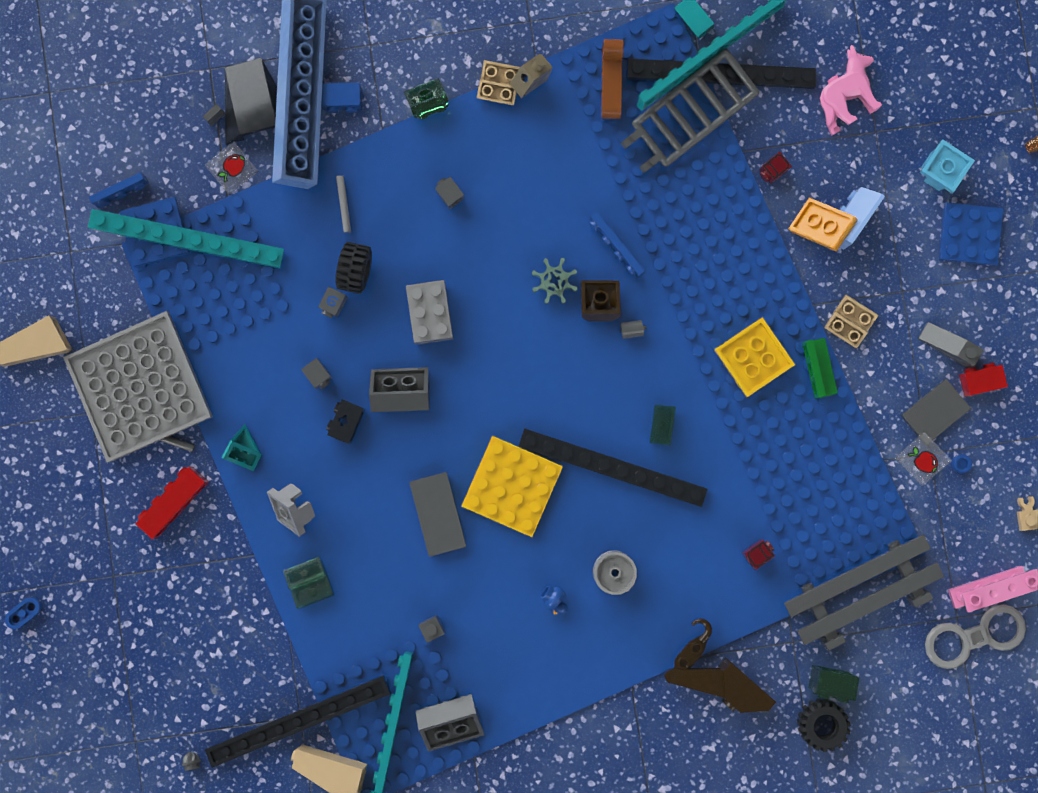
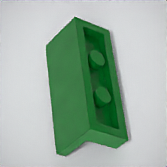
[802,338,838,399]

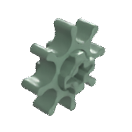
[532,258,577,304]

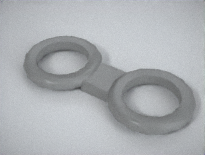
[925,604,1026,669]

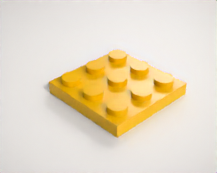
[714,317,795,397]

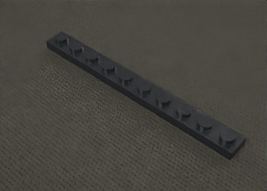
[627,58,816,89]
[518,428,708,507]
[205,675,391,768]

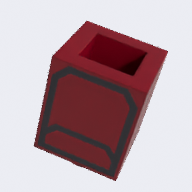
[759,152,792,184]
[742,539,775,570]

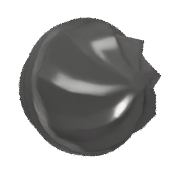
[182,752,202,771]

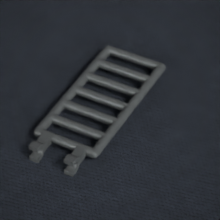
[620,49,759,173]

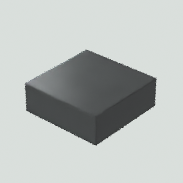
[203,104,225,126]

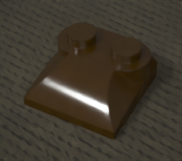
[581,280,621,321]

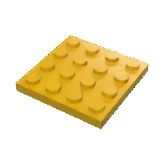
[461,436,563,537]

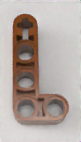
[601,39,623,119]

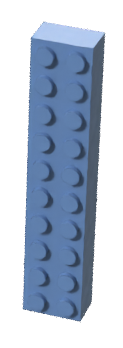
[272,0,327,189]

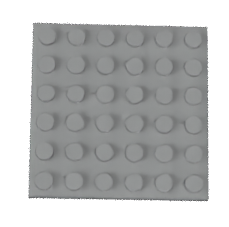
[63,311,213,463]

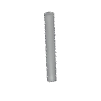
[336,176,351,233]

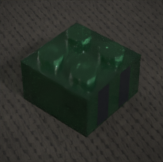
[808,665,860,703]

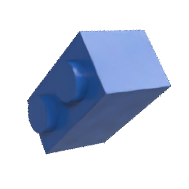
[322,83,362,113]

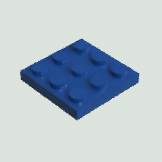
[119,197,190,267]
[939,202,1003,266]

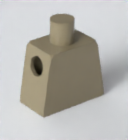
[509,54,553,98]

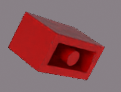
[959,362,1008,397]

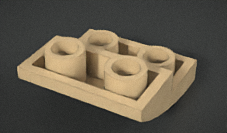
[477,60,520,105]
[824,294,878,348]

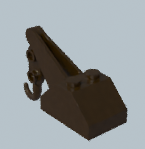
[664,618,776,713]

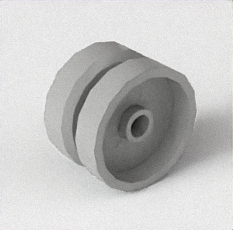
[593,550,637,595]

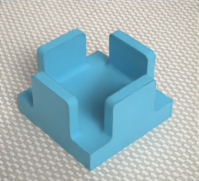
[920,139,975,193]

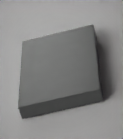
[901,379,971,445]

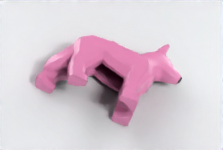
[820,45,882,136]

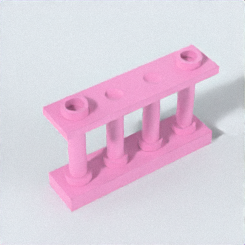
[948,566,1038,613]

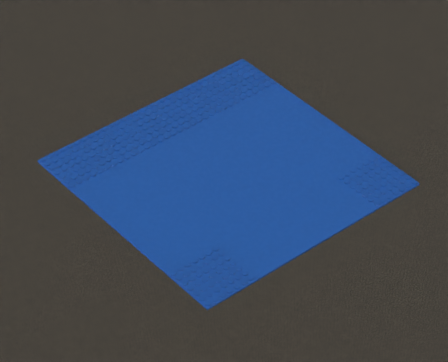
[122,3,925,793]

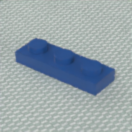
[89,172,149,207]

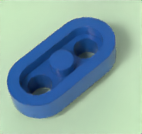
[5,597,42,629]

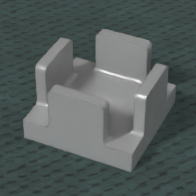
[267,484,315,537]

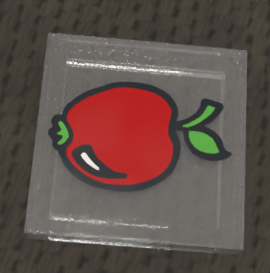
[205,142,259,195]
[895,432,952,486]

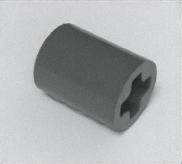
[620,320,647,339]

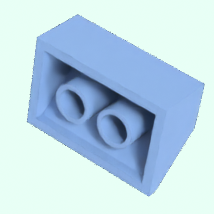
[840,187,885,250]

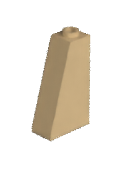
[0,315,73,367]
[291,744,368,793]

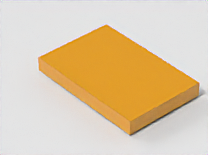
[788,198,857,252]

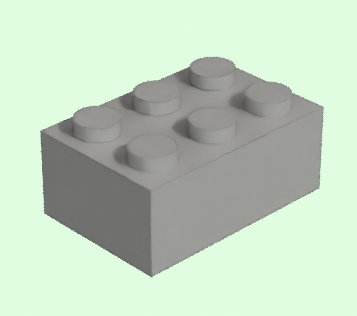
[406,280,453,345]

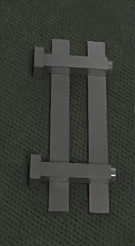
[784,535,944,650]

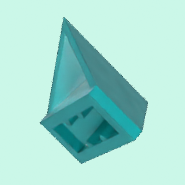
[222,424,262,471]

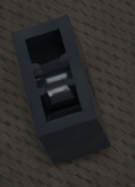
[326,399,365,444]

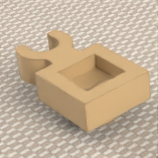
[1017,496,1038,531]

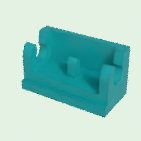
[674,0,715,38]

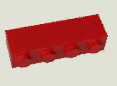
[135,466,209,539]

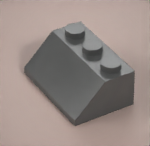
[369,367,430,412]
[415,694,484,752]

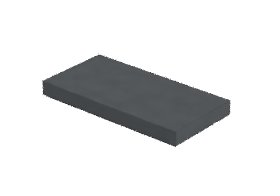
[409,472,467,557]

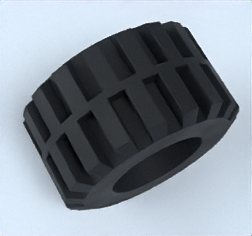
[335,242,372,294]
[797,699,851,752]

